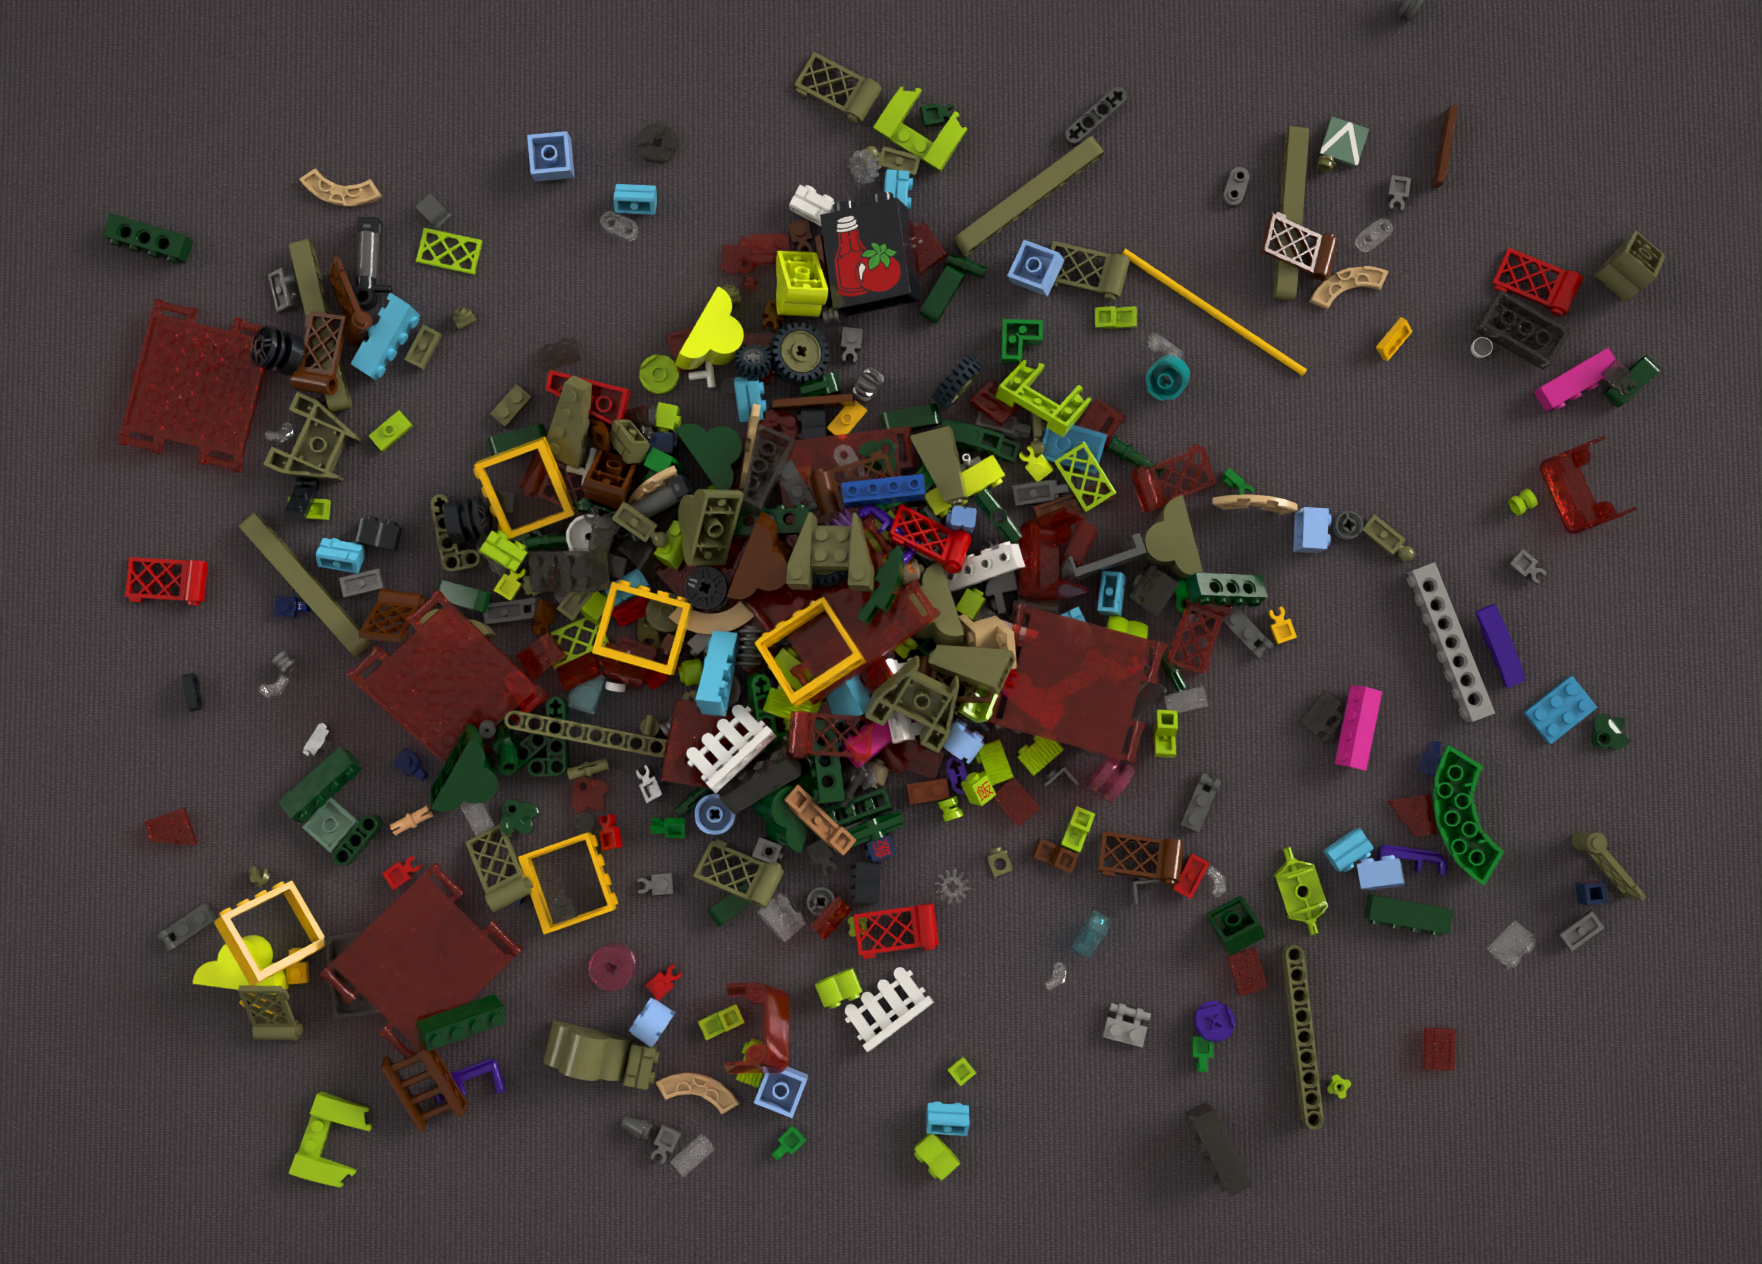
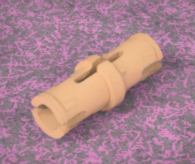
[390,805,433,836]

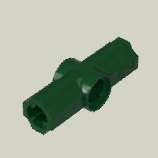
[973,487,1023,544]
[492,717,520,773]
[846,810,905,847]

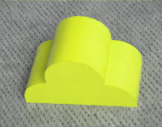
[776,251,828,317]
[675,287,744,370]
[193,935,289,995]

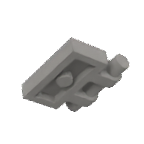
[1102,1003,1151,1048]

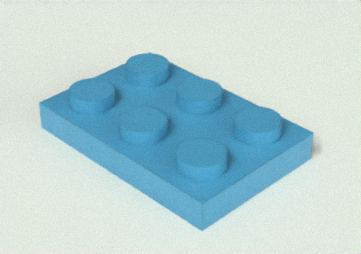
[1042,425,1108,474]
[1523,676,1597,744]

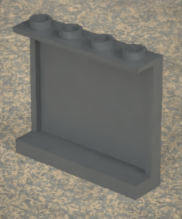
[1059,533,1146,584]

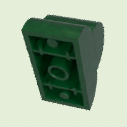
[675,424,744,490]
[429,723,498,812]
[751,766,824,853]

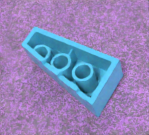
[351,293,420,381]
[695,630,740,717]
[809,637,871,724]

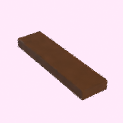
[1432,105,1458,188]
[772,394,855,411]
[1032,483,1115,526]

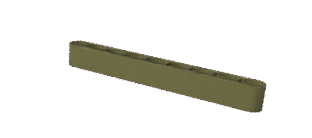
[1273,126,1309,301]
[953,136,1105,257]
[289,238,352,413]
[239,512,372,657]
[505,711,686,760]
[1281,944,1324,1130]

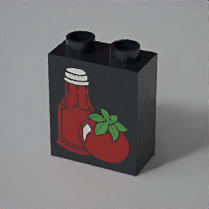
[820,192,921,317]

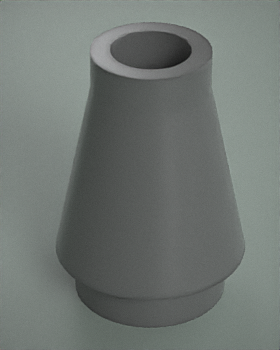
[621,1115,653,1141]

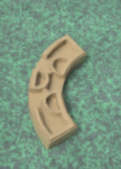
[299,168,383,207]
[1309,266,1389,310]
[740,404,760,489]
[627,466,678,505]
[1213,495,1298,515]
[669,601,755,634]
[655,1072,740,1114]

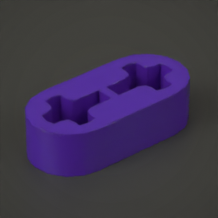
[946,756,968,794]

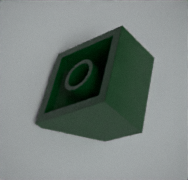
[1206,896,1265,956]

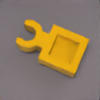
[1268,607,1297,645]

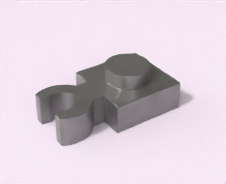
[1387,175,1411,212]
[841,327,863,363]
[1507,549,1547,584]
[636,765,666,803]
[637,873,674,895]
[651,1123,682,1164]

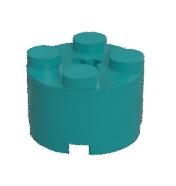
[1146,355,1190,401]

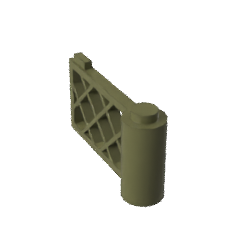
[794,52,882,124]
[1051,241,1130,301]
[465,824,534,912]
[1571,831,1646,901]
[693,839,784,909]
[238,986,303,1040]

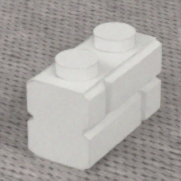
[789,185,835,227]

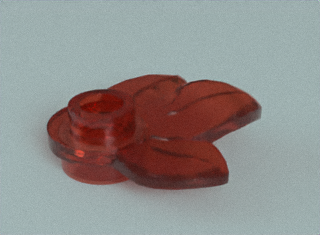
[720,237,755,274]
[571,776,609,814]

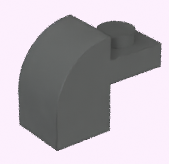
[985,571,1018,616]

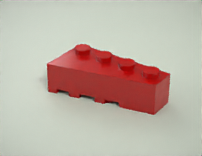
[545,370,632,425]

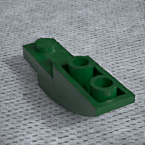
[940,419,1020,464]
[857,545,904,627]

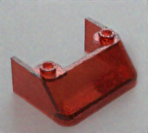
[1540,436,1637,534]
[1019,507,1087,600]
[724,983,790,1074]

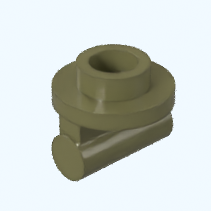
[723,285,741,304]
[452,307,477,330]
[640,715,660,737]
[248,867,270,888]

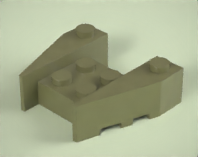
[263,392,361,481]
[786,512,874,591]
[865,655,959,753]

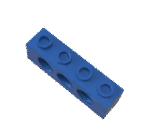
[841,474,925,508]

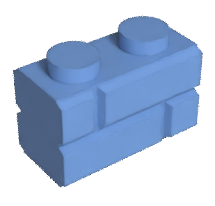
[945,505,977,537]

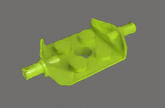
[1273,847,1328,935]

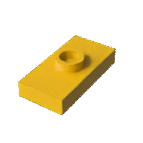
[1376,317,1413,361]
[827,400,868,441]

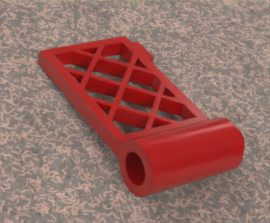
[1492,248,1583,317]
[888,504,971,574]
[125,557,208,606]
[853,903,939,959]

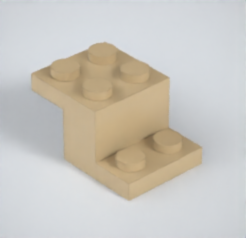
[958,614,1017,669]

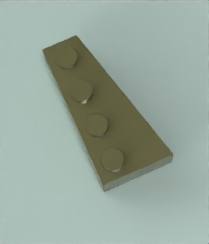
[546,376,592,469]

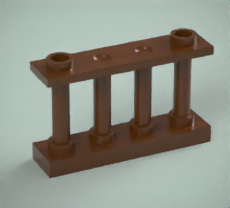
[381,1044,468,1133]

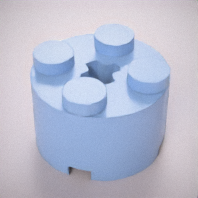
[943,718,984,764]
[695,793,737,835]
[629,998,675,1048]

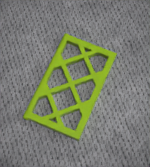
[416,228,483,275]
[1054,441,1116,512]
[540,617,611,670]

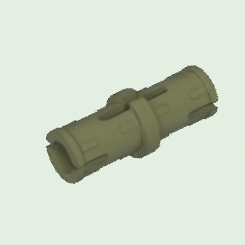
[567,757,609,781]

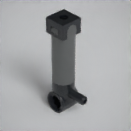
[353,216,392,310]
[605,475,694,543]

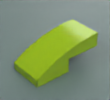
[1095,306,1137,329]
[1060,806,1095,853]
[697,1004,744,1041]

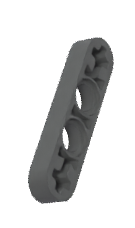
[1064,87,1127,146]

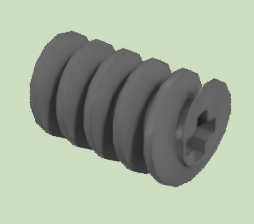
[734,625,766,668]

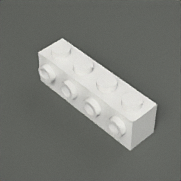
[943,541,1025,592]

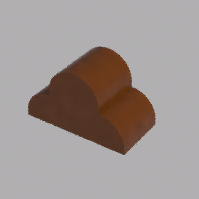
[582,441,640,511]
[727,512,792,599]

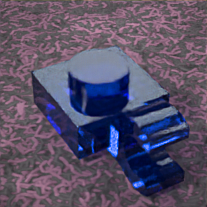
[274,596,311,618]
[1417,741,1442,777]
[392,748,429,781]

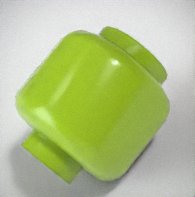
[678,658,704,687]

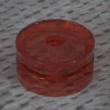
[741,277,758,290]

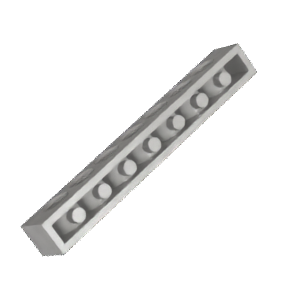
[1407,562,1495,722]

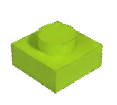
[947,1056,976,1086]

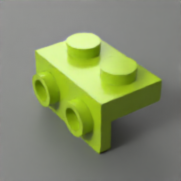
[958,684,999,723]

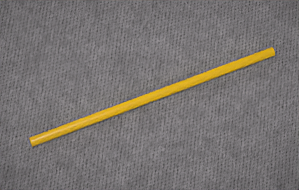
[1121,248,1307,376]

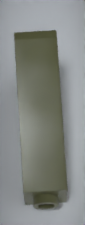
[910,426,968,506]
[928,645,1016,695]

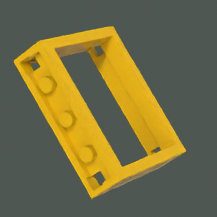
[473,437,576,540]
[592,579,693,675]
[754,597,866,707]
[518,832,618,934]
[214,881,329,986]

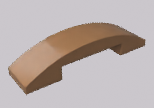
[784,785,856,856]

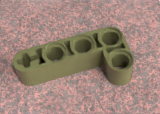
[431,494,484,573]

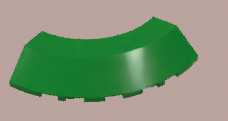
[1433,745,1505,886]

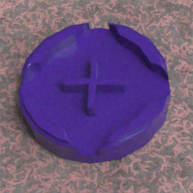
[1194,1001,1235,1043]

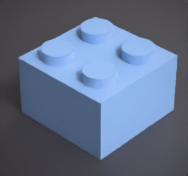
[527,131,575,182]
[1007,240,1064,297]
[1293,507,1331,553]
[1357,855,1405,891]
[754,1060,808,1118]

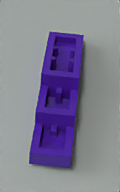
[1475,603,1526,688]

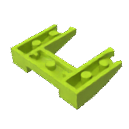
[873,87,967,172]
[996,360,1091,437]
[289,1091,372,1188]

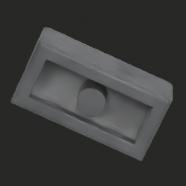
[268,268,301,313]

